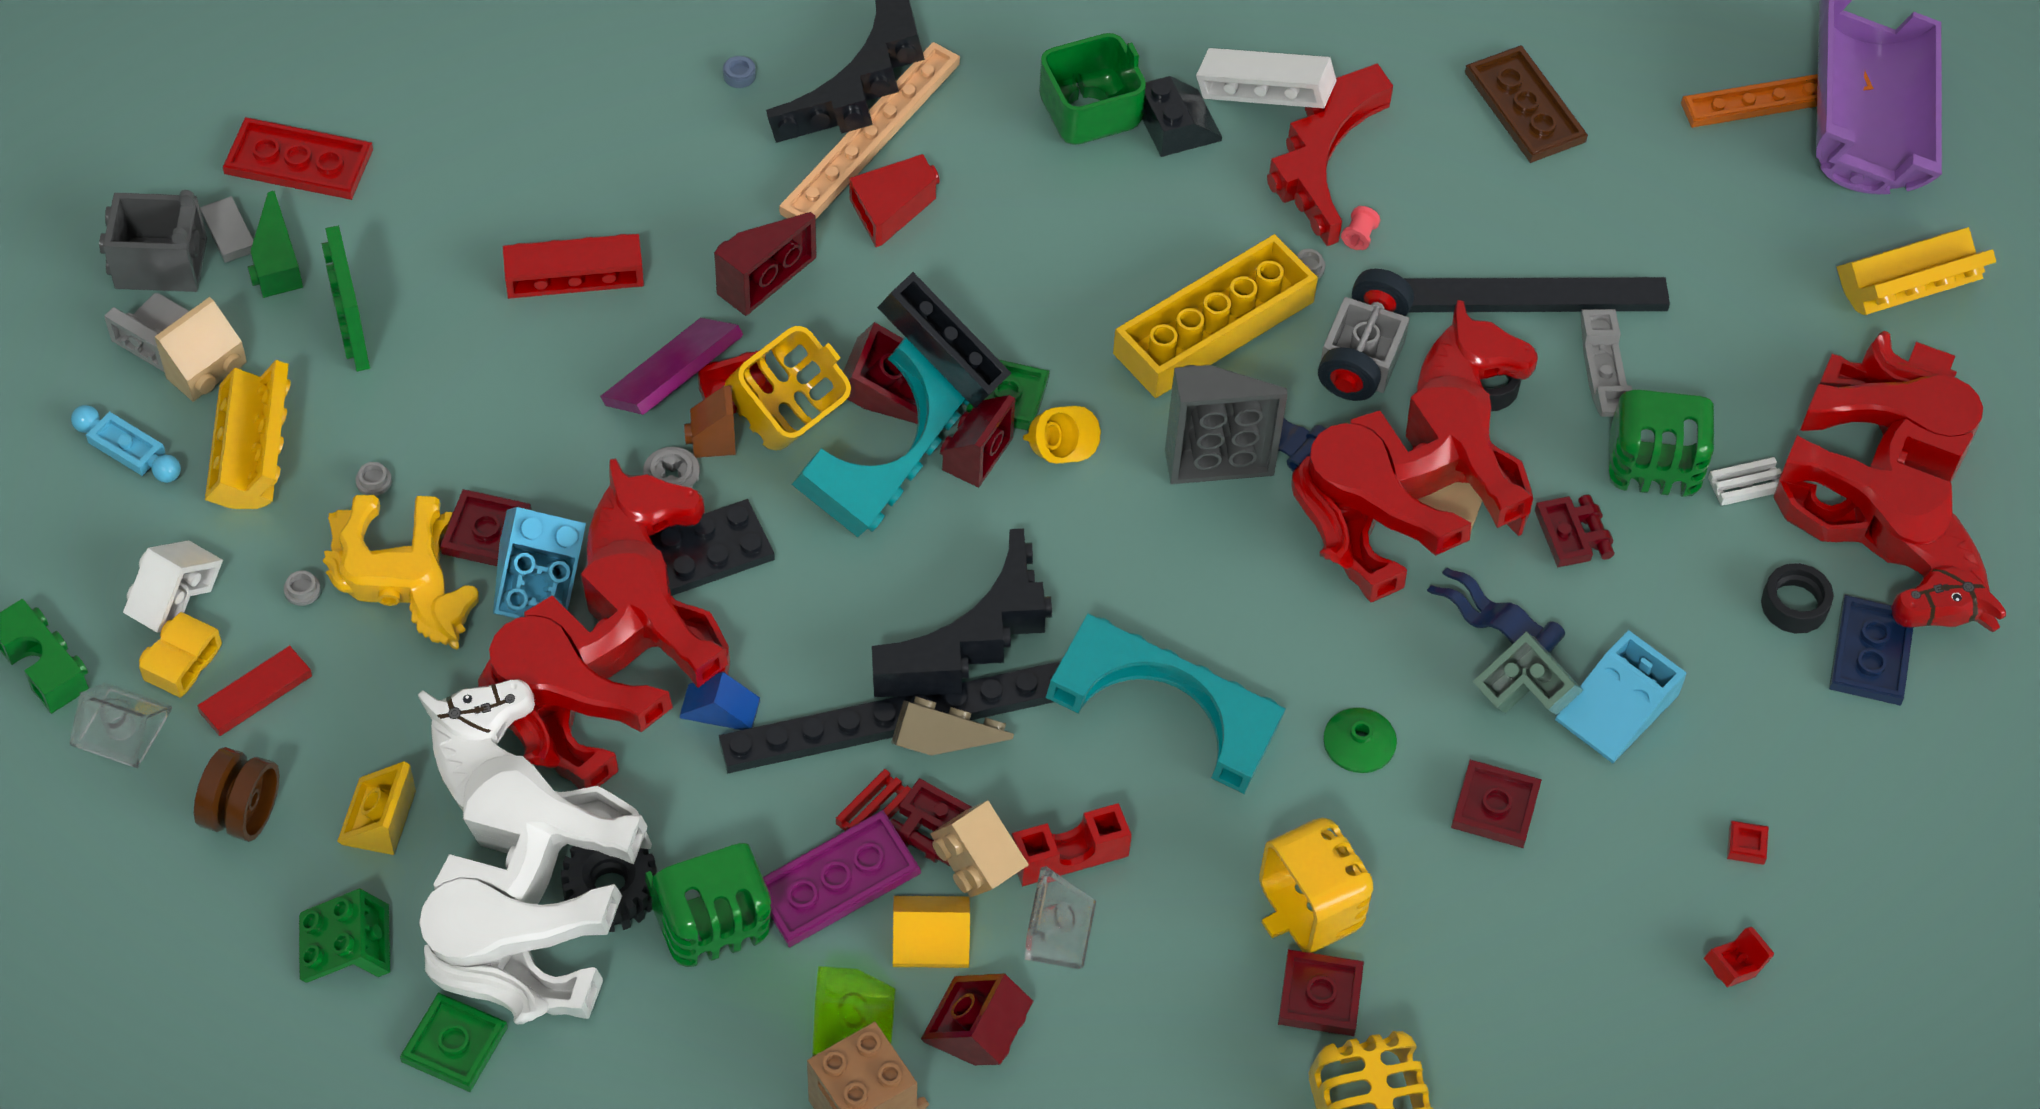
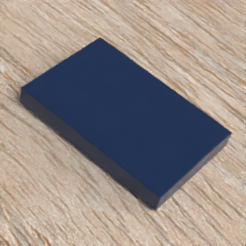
[1829,595,1914,706]

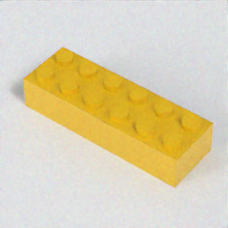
[1113,234,1318,399]

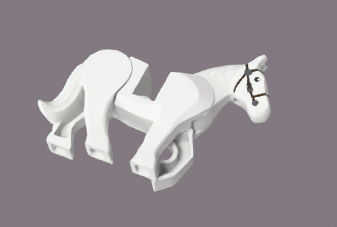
[418,679,652,1025]

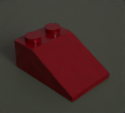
[714,212,816,316]
[843,322,918,424]

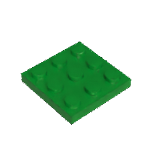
[321,225,370,372]

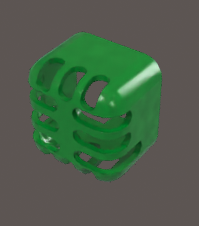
[1609,390,1714,497]
[645,843,771,967]

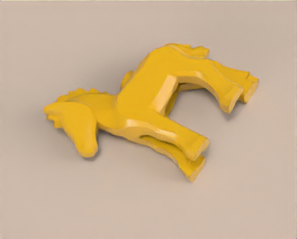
[323,495,479,650]

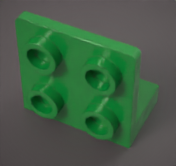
[299,888,390,983]

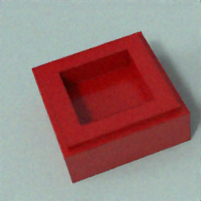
[1727,821,1769,865]

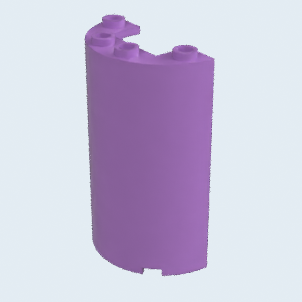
[1816,0,1942,194]

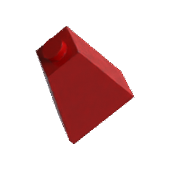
[849,154,940,247]

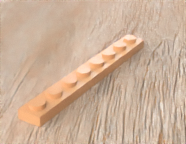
[779,42,960,219]

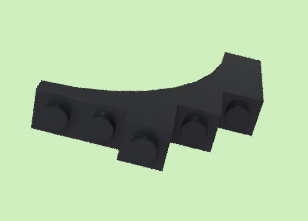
[766,0,925,143]
[872,528,1052,698]

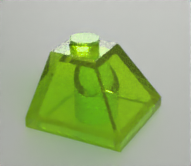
[812,966,896,1057]

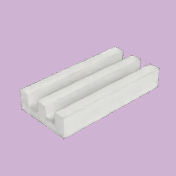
[1708,457,1782,506]

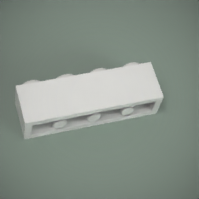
[1196,48,1336,108]

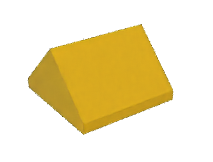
[337,761,416,855]
[893,896,970,968]

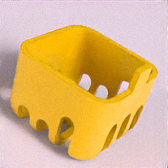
[724,326,851,451]
[1259,817,1374,953]
[1308,1031,1433,1109]

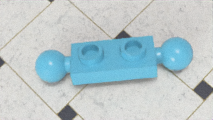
[71,405,181,483]

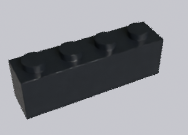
[877,272,1011,408]

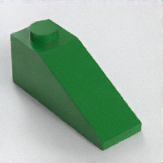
[247,191,303,298]

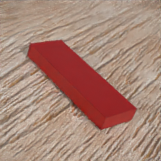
[197,645,312,736]

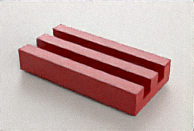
[836,769,911,831]

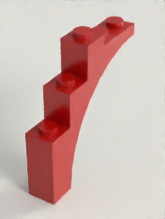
[1267,63,1393,246]

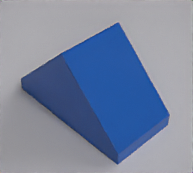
[680,672,760,730]

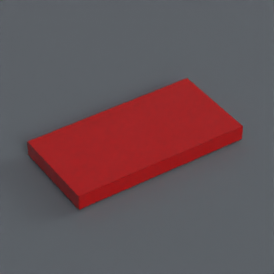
[223,117,373,200]

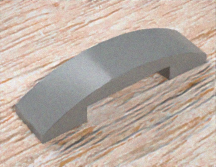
[1581,309,1632,417]

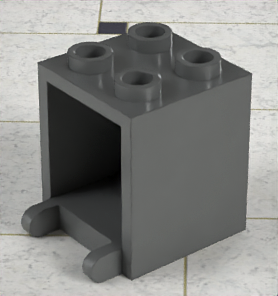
[99,190,207,292]

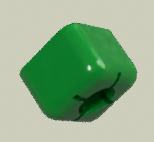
[1039,33,1146,145]

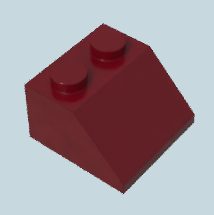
[940,395,1015,488]
[921,973,1034,1066]

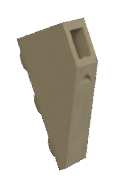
[891,696,1014,756]

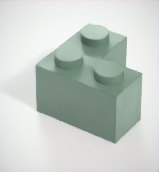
[1472,632,1583,715]

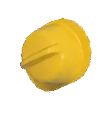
[1023,406,1101,464]

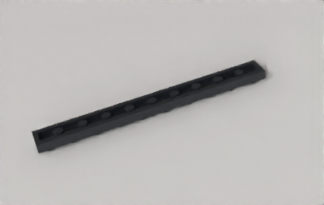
[719,661,1061,774]

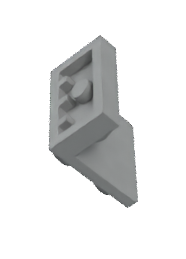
[104,293,189,372]

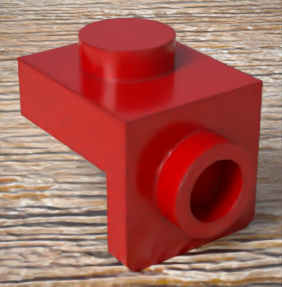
[1703,927,1774,988]

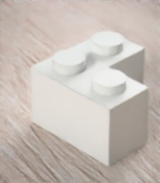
[123,540,223,633]

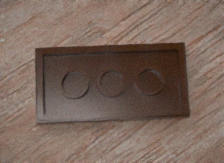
[1465,45,1588,163]

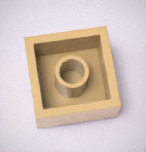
[930,800,1029,897]

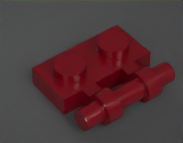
[1534,495,1615,568]
[890,778,972,866]

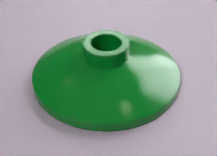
[1323,708,1397,773]

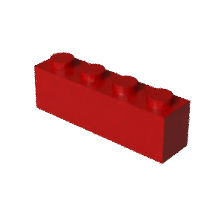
[503,234,644,299]

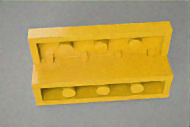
[1836,227,1996,315]
[205,360,291,509]

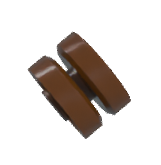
[194,747,280,842]

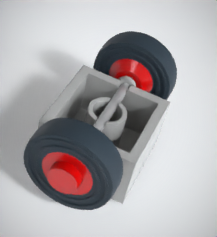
[1318,269,1414,401]

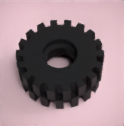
[561,846,657,932]

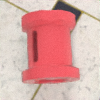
[1341,206,1381,250]

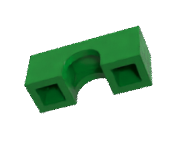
[0,598,89,714]

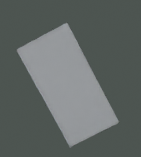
[200,196,253,263]

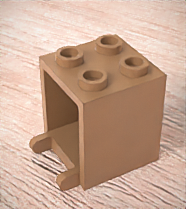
[807,1022,929,1109]

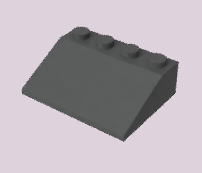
[1165,365,1287,484]

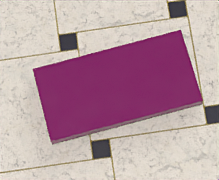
[600,317,743,415]
[763,810,921,948]

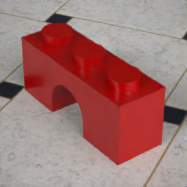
[1011,803,1132,887]

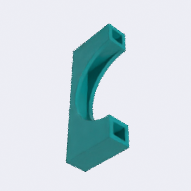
[791,337,969,537]
[1046,614,1286,794]

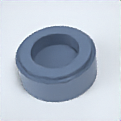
[723,56,756,88]

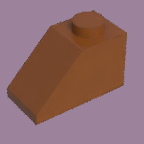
[684,386,736,458]

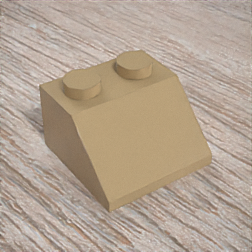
[155,297,247,402]

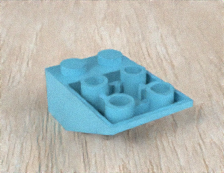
[493,507,586,619]
[1555,630,1687,763]

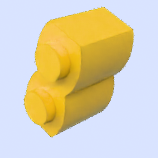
[139,612,222,698]

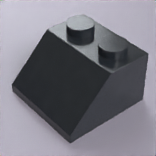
[1142,76,1222,157]

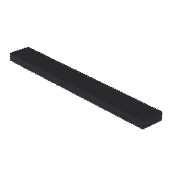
[1404,277,1670,312]

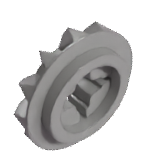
[643,447,700,488]

